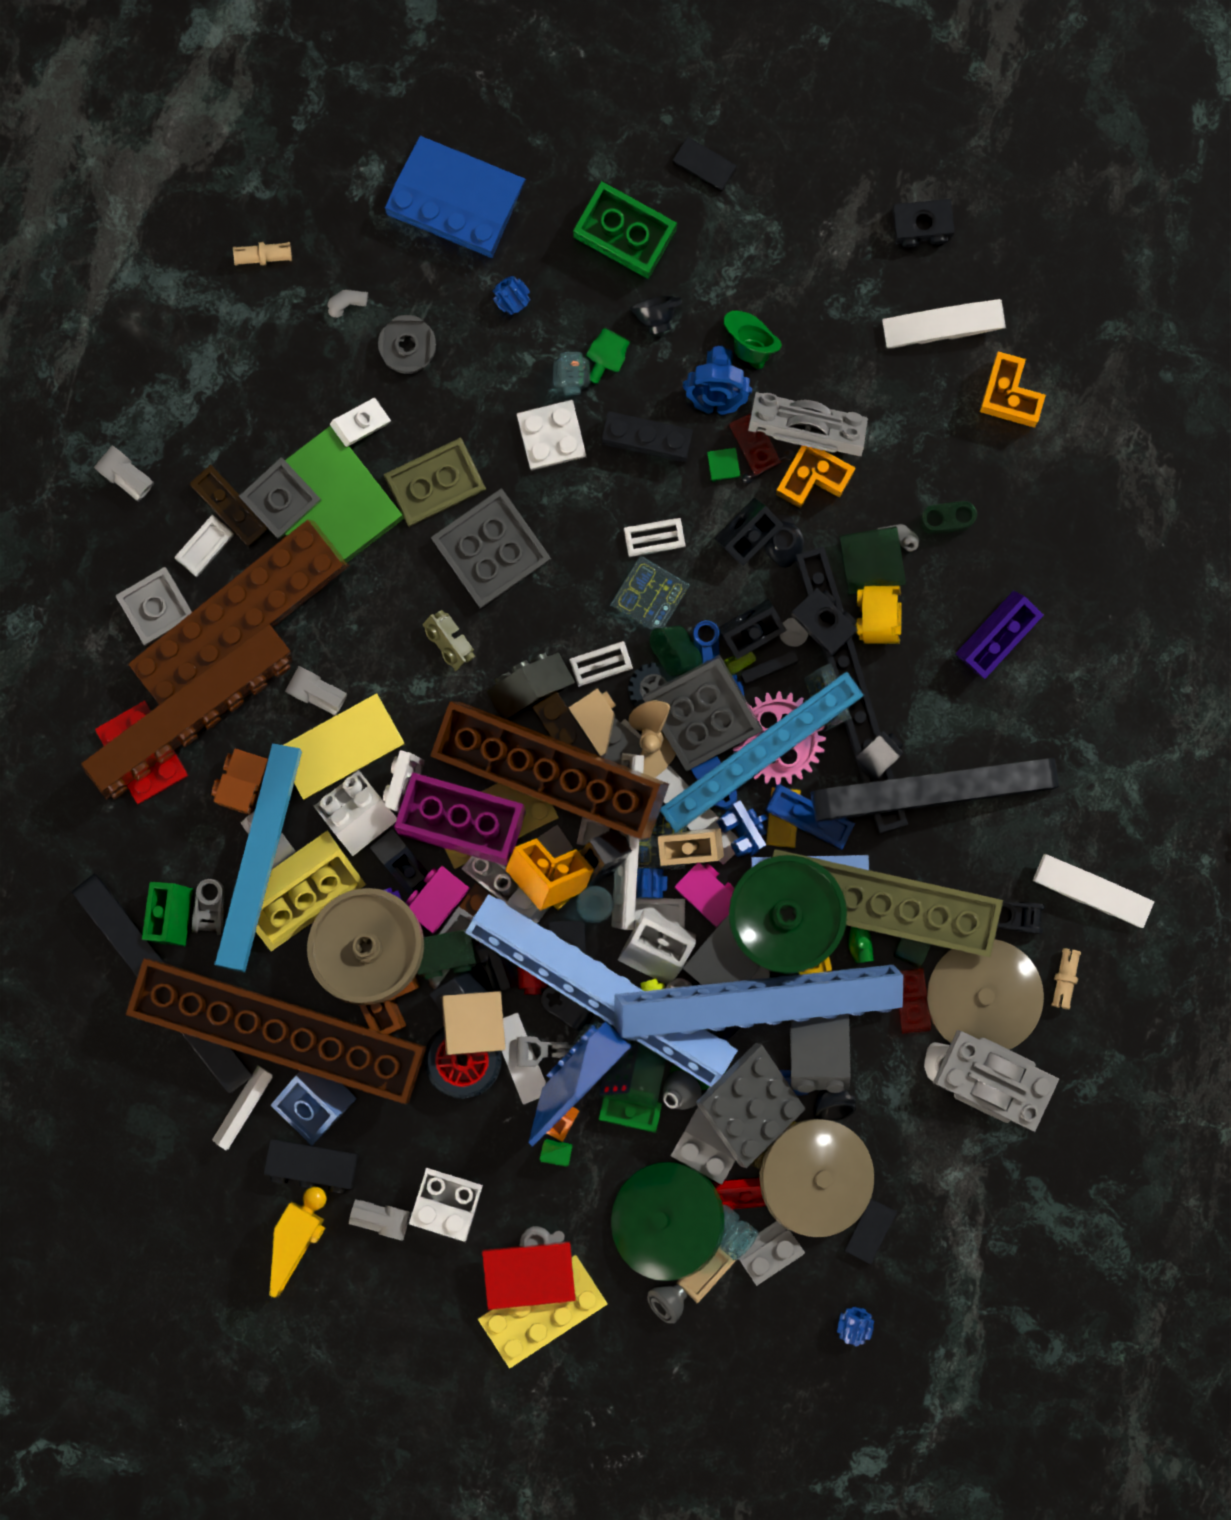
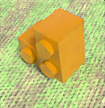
[980,351,1046,428]
[776,445,855,509]
[506,838,594,911]

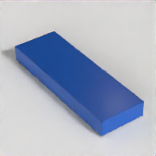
[765,784,855,850]

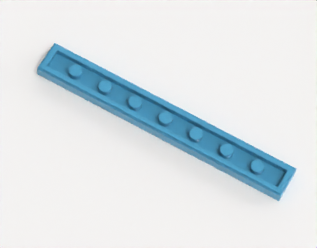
[660,672,864,833]
[215,743,302,972]

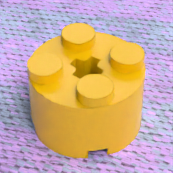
[857,586,901,644]

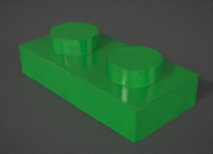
[599,1094,662,1133]

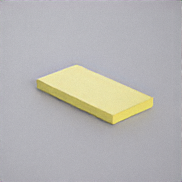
[284,693,405,800]

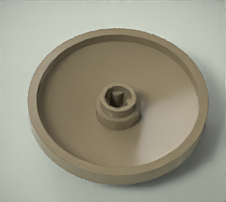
[307,888,424,1005]
[927,939,1044,1050]
[760,1119,874,1237]

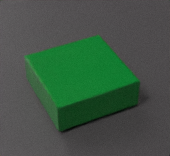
[707,448,740,481]

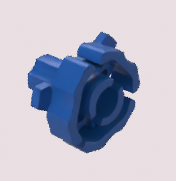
[683,346,752,415]

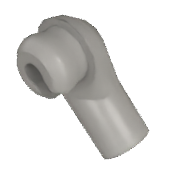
[327,290,368,318]
[878,524,919,552]

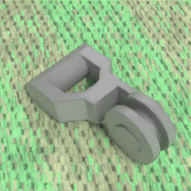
[517,1036,574,1067]

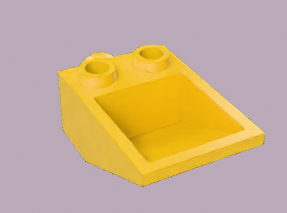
[270,1187,326,1298]

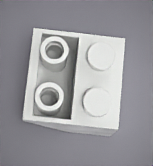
[314,770,397,856]
[618,909,696,985]
[409,1168,483,1242]

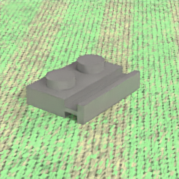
[733,1221,805,1286]

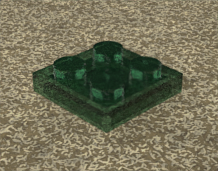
[839,526,906,594]

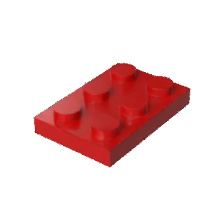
[95,701,189,805]

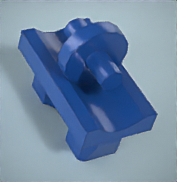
[717,800,769,857]

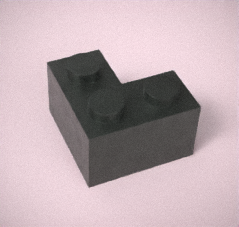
[487,652,575,720]

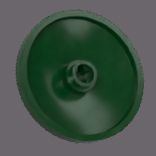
[729,855,847,973]
[611,1162,725,1281]

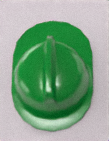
[723,311,782,369]

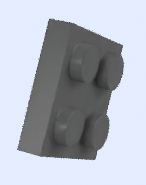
[239,457,322,539]

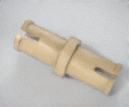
[233,242,292,266]
[1051,948,1081,1009]

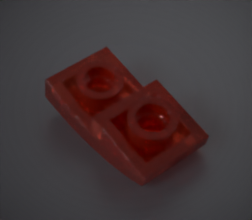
[728,413,781,475]
[899,968,931,1034]

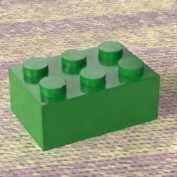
[573,181,677,279]

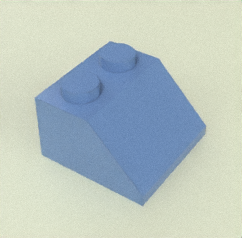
[271,1071,357,1146]

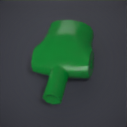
[586,328,630,384]
[848,927,874,963]

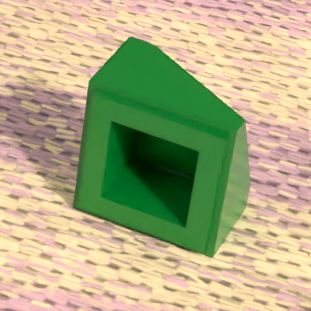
[540,1139,573,1167]

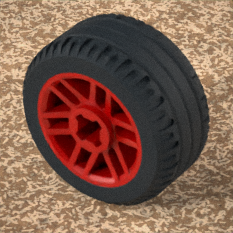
[424,1027,501,1099]

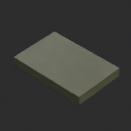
[383,438,486,527]

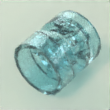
[720,1205,758,1260]

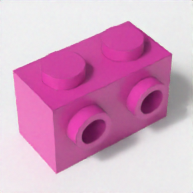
[674,862,735,928]
[405,866,470,934]

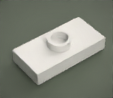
[330,398,391,447]

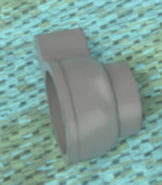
[520,1226,564,1246]

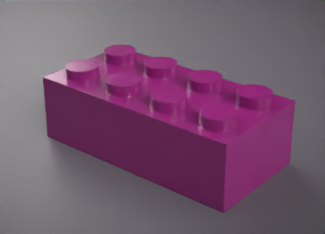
[394,772,526,866]

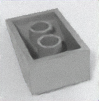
[671,1086,736,1185]

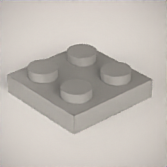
[115,567,192,646]

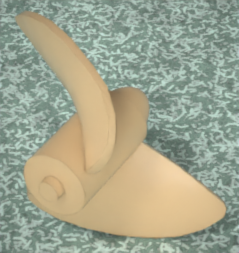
[629,700,676,778]

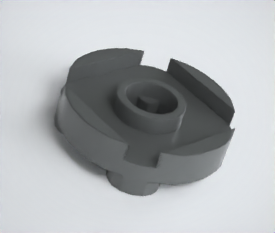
[378,315,436,374]

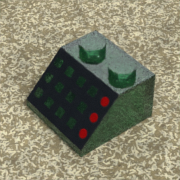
[599,1039,666,1108]

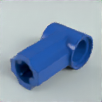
[692,620,720,667]

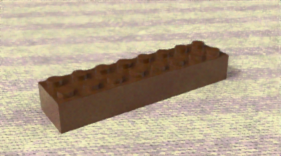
[128,519,349,705]
[81,624,293,800]
[430,702,669,840]

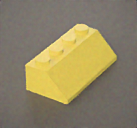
[256,830,366,951]

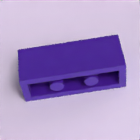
[955,590,1044,679]

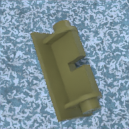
[423,610,476,671]

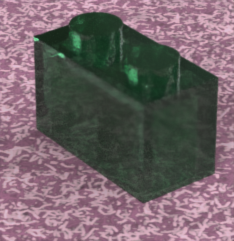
[418,929,476,979]

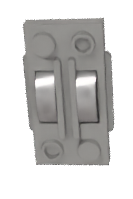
[748,392,868,457]
[933,1030,1059,1132]

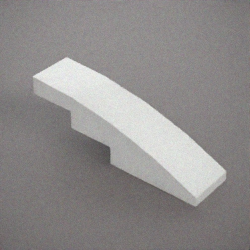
[882,299,1006,349]
[1033,854,1154,928]

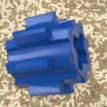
[493,276,530,315]
[636,868,667,899]
[837,1307,874,1346]

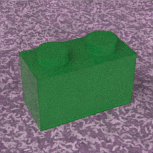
[142,882,193,946]

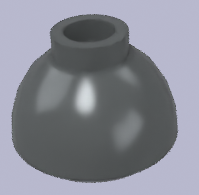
[663,1070,702,1110]
[648,1284,687,1324]

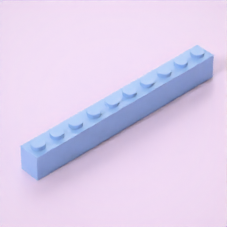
[465,894,738,1087]

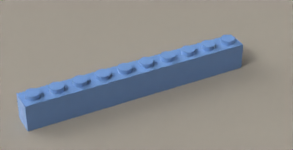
[614,965,903,1040]

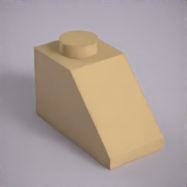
[569,688,616,757]
[658,828,724,866]

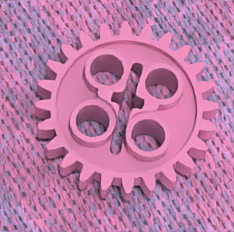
[733,691,826,785]

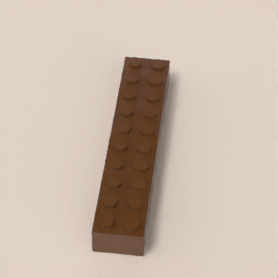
[126,958,426,1104]

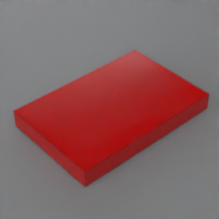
[482,1241,576,1310]

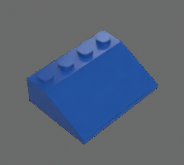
[385,136,526,258]
[528,1022,631,1147]

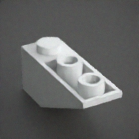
[462,856,551,924]

